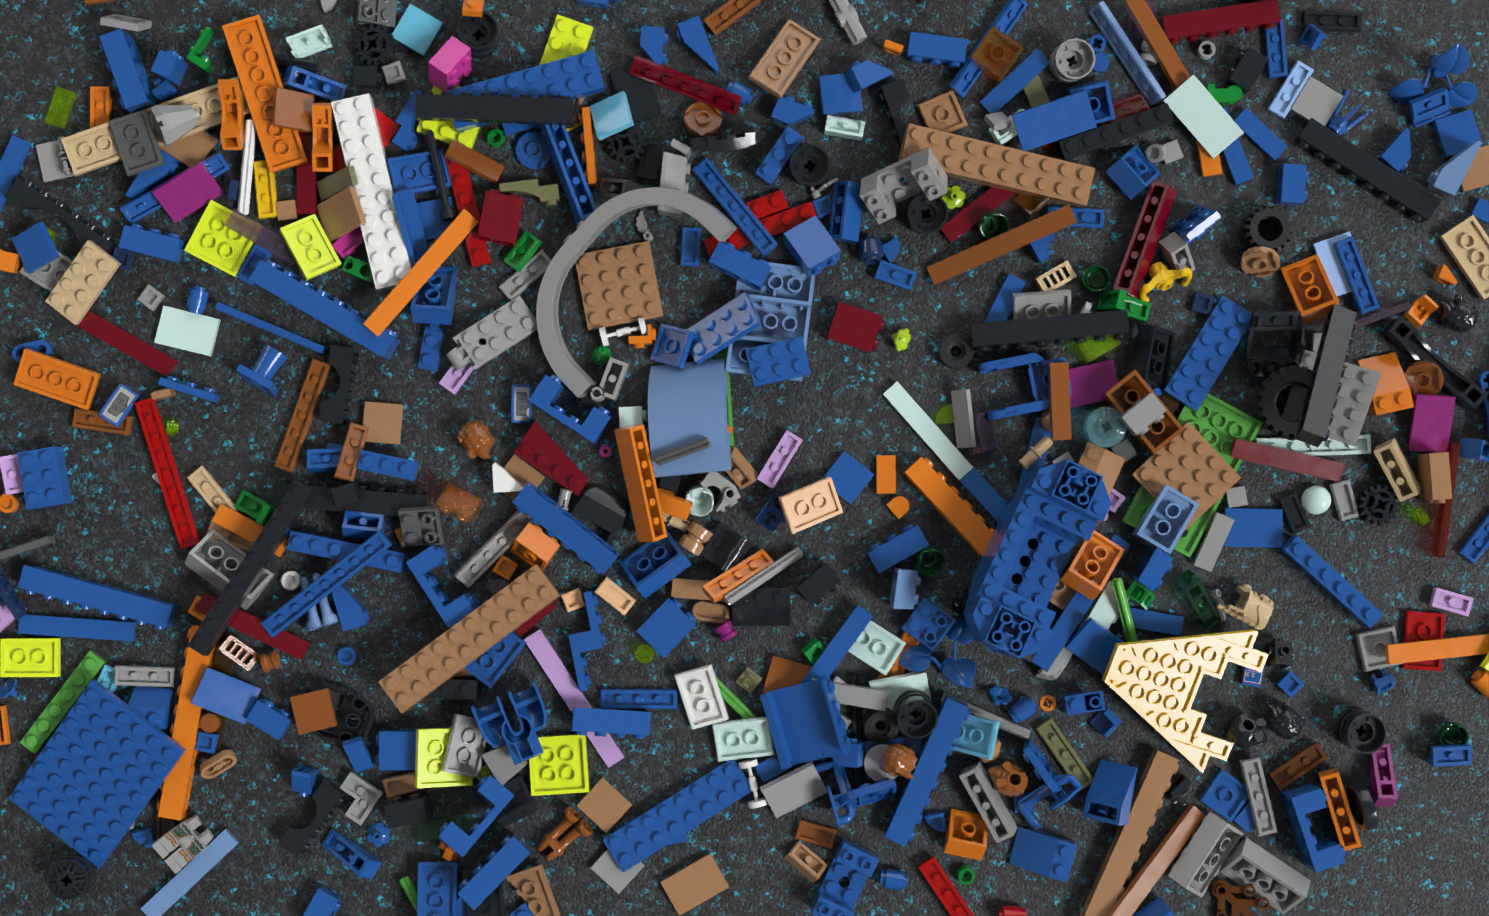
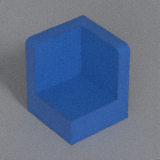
[1090,706,1122,738]

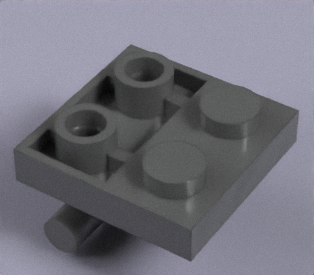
[356,0,397,28]
[398,501,444,546]

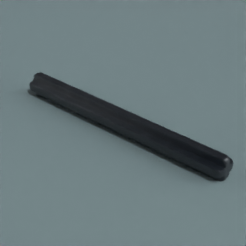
[851,674,864,789]

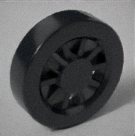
[1347,782,1378,832]

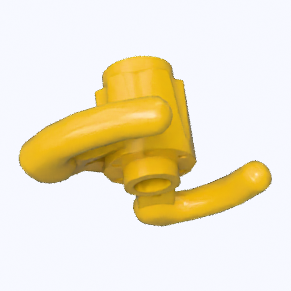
[1139,262,1192,302]

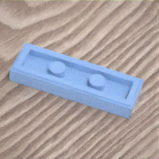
[1267,60,1314,120]

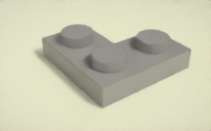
[340,771,384,826]

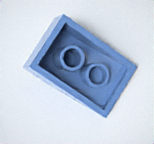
[1426,141,1482,197]
[1132,484,1200,554]
[889,567,921,609]

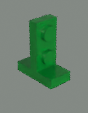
[1096,289,1151,322]
[234,490,276,526]

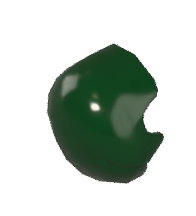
[977,210,1009,239]
[1082,265,1111,294]
[915,546,944,577]
[1438,722,1469,745]

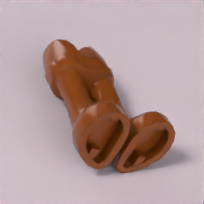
[536,806,593,862]

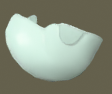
[685,485,714,517]
[1301,485,1331,515]

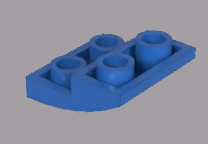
[818,74,863,115]

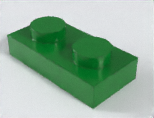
[503,230,543,273]

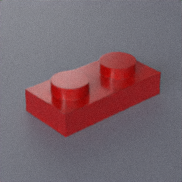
[746,189,789,220]

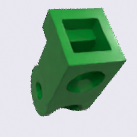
[1204,84,1243,105]
[341,256,375,285]
[1126,580,1156,610]

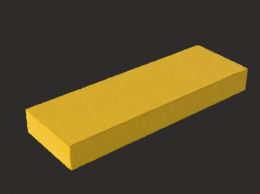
[253,160,278,219]

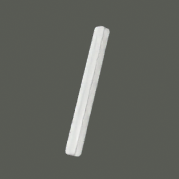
[237,119,256,215]

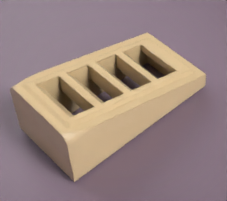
[1034,260,1077,291]

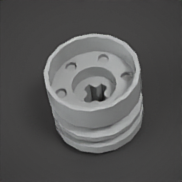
[1049,38,1096,83]

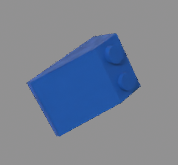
[410,266,457,325]
[1008,826,1077,882]

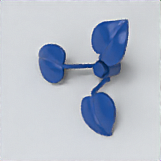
[1388,42,1478,107]
[898,619,976,688]

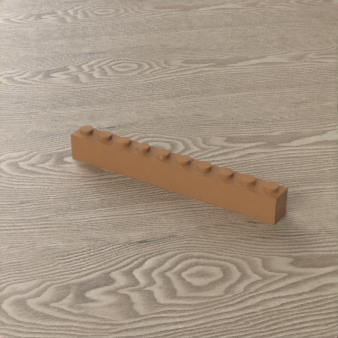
[1079,748,1179,916]

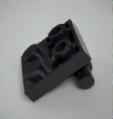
[700,523,753,572]
[496,775,539,827]

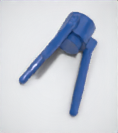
[1327,89,1369,135]

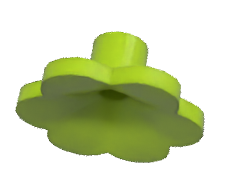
[942,186,966,209]
[892,328,911,351]

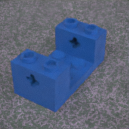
[528,374,613,444]
[406,545,479,628]
[437,775,514,858]
[1281,783,1346,873]
[811,838,879,916]

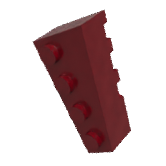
[514,421,590,496]

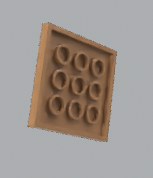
[575,241,664,331]
[1131,422,1241,531]

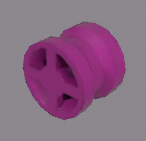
[714,620,738,643]

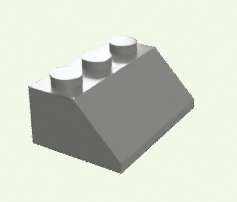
[658,152,691,217]

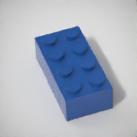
[99,29,157,113]
[457,834,530,910]

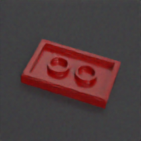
[1401,611,1445,671]

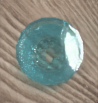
[1081,407,1126,448]

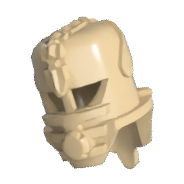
[1217,584,1274,630]

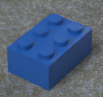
[17,446,72,510]

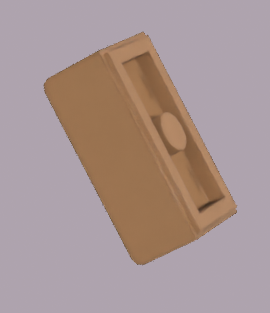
[725,447,758,489]
[784,840,828,882]

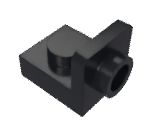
[1167,774,1192,807]

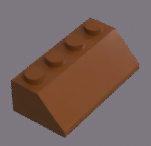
[1102,369,1185,454]

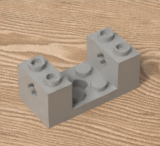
[860,147,948,224]

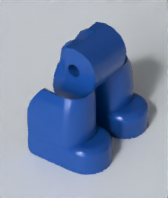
[471,680,548,765]

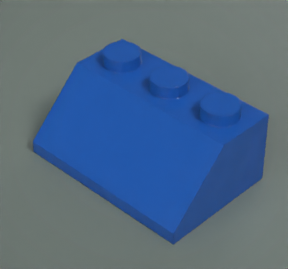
[619,529,692,599]

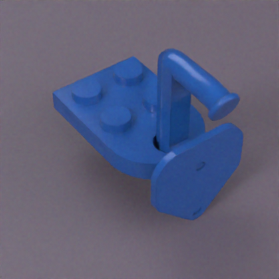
[1017,737,1083,831]
[814,759,896,826]

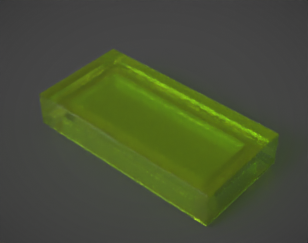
[45,86,77,129]

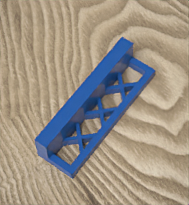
[392,187,429,268]

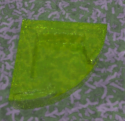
[934,404,954,424]

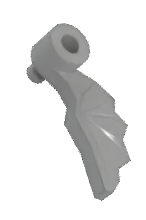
[810,178,838,200]
[636,211,653,241]
[1208,589,1227,621]

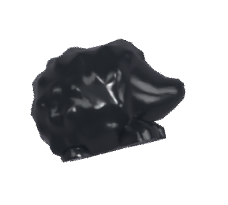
[1439,295,1479,334]
[1266,701,1305,740]
[1226,714,1268,750]

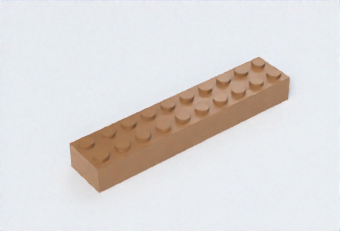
[898,123,1095,208]
[379,564,561,713]

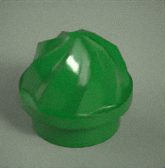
[592,346,612,365]

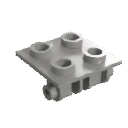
[36,136,75,183]

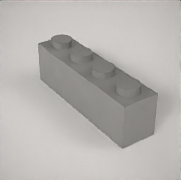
[959,761,1018,843]

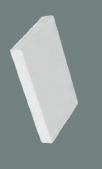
[674,664,729,730]

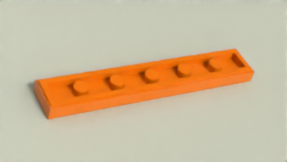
[1385,634,1489,664]

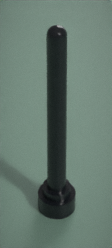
[426,130,456,221]

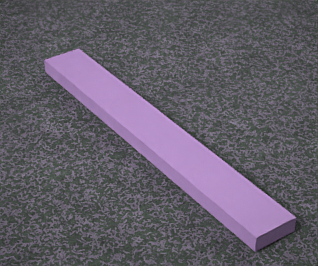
[524,629,625,768]

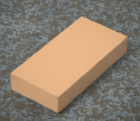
[595,577,636,616]

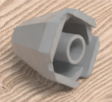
[150,105,201,147]

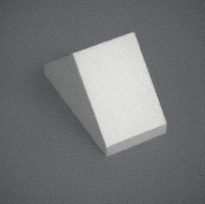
[492,462,524,493]

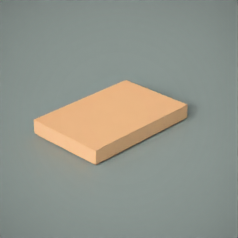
[778,476,843,534]

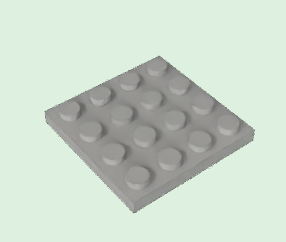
[1282,350,1381,447]

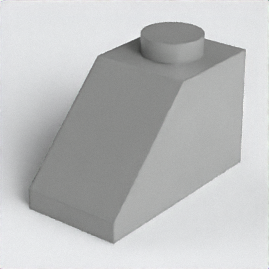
[1159,232,1196,279]

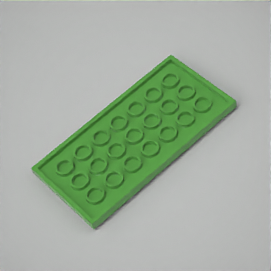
[1121,393,1263,558]

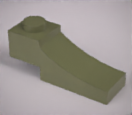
[499,179,561,206]

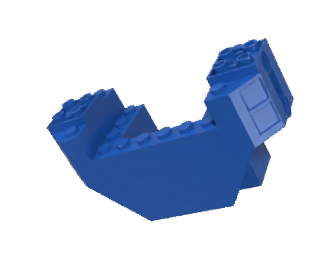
[964,459,1111,659]

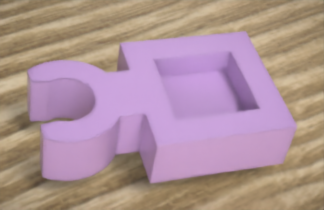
[1103,489,1126,522]

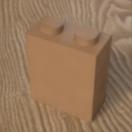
[1416,452,1452,504]

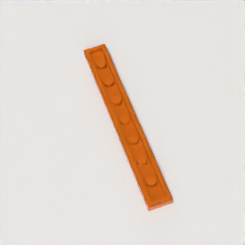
[363,209,479,337]

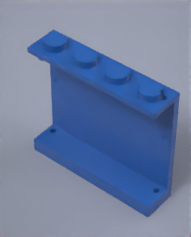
[760,676,851,770]

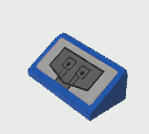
[99,383,140,428]
[511,384,532,424]

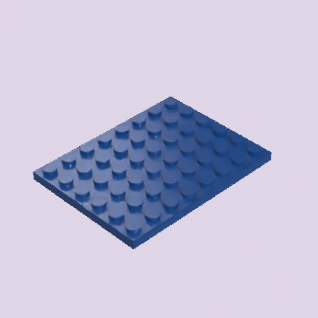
[8,679,186,869]

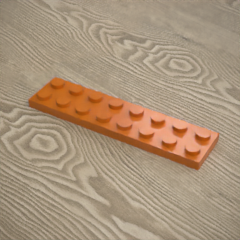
[222,15,308,174]

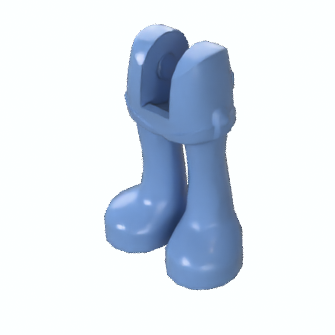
[301,573,340,631]

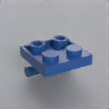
[1171,206,1220,245]
[902,598,956,652]

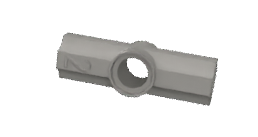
[828,0,867,46]

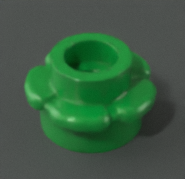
[486,129,505,148]
[956,866,975,885]

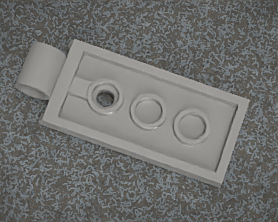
[446,295,537,371]

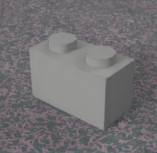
[1119,392,1167,436]

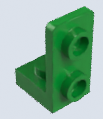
[186,26,215,74]

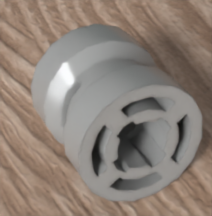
[1139,41,1157,66]

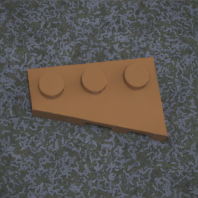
[506,864,561,916]

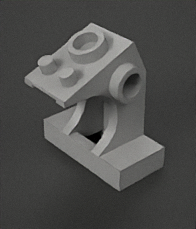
[696,472,741,512]

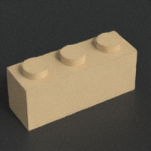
[1373,438,1422,502]

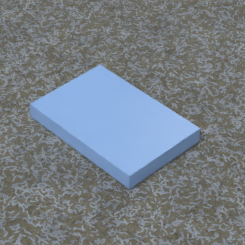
[1312,231,1351,296]

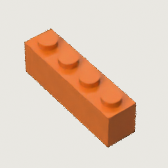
[1318,767,1362,851]

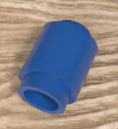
[726,81,754,107]
[186,285,209,314]
[1008,696,1038,723]
[879,869,908,891]

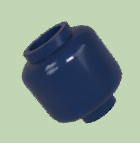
[858,235,884,265]

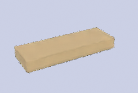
[187,465,239,513]

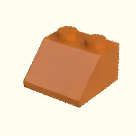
[511,522,560,571]
[944,808,988,861]

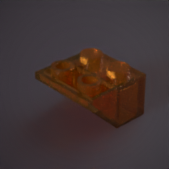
[435,483,485,523]

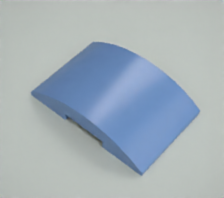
[725,262,815,382]
[648,358,731,478]

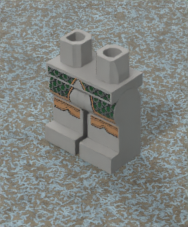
[152,815,214,874]

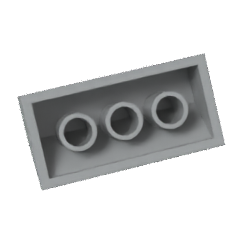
[185,529,274,610]
[1168,812,1244,898]
[1220,838,1311,915]

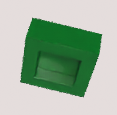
[801,638,825,665]

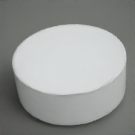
[281,571,301,590]

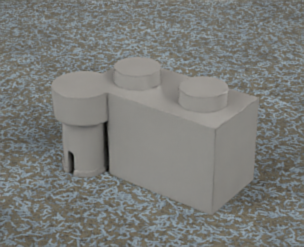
[590,357,629,402]

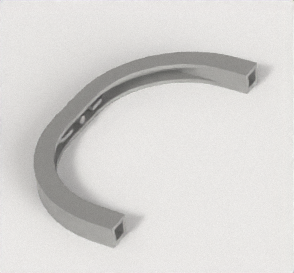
[536,187,737,398]

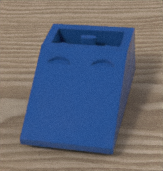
[1083,759,1138,826]

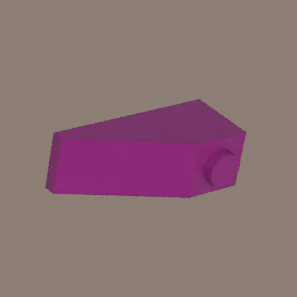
[1370,744,1398,807]

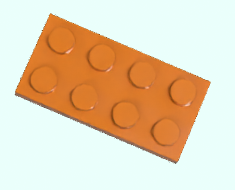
[13,348,101,410]

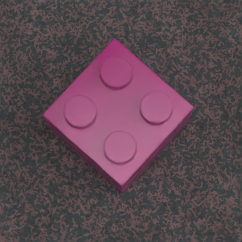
[428,36,472,92]

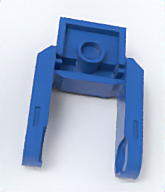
[978,353,1073,421]

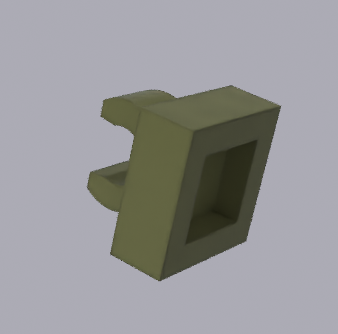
[736,666,762,694]

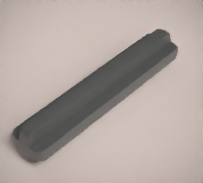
[655,437,710,466]

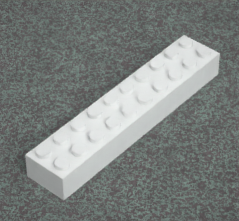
[331,93,411,292]

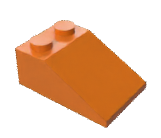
[1280,254,1340,325]
[1357,352,1414,416]
[1060,530,1125,601]

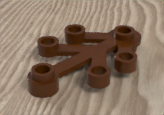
[1211,879,1270,916]

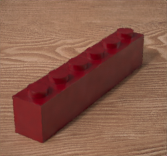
[1159,0,1281,45]
[1113,181,1177,299]

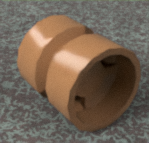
[678,521,713,556]

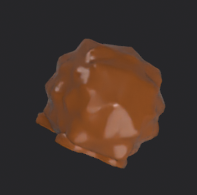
[457,420,495,460]
[882,744,917,779]
[988,761,1028,797]

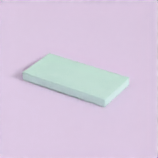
[1163,74,1244,158]

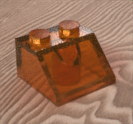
[971,26,1024,84]

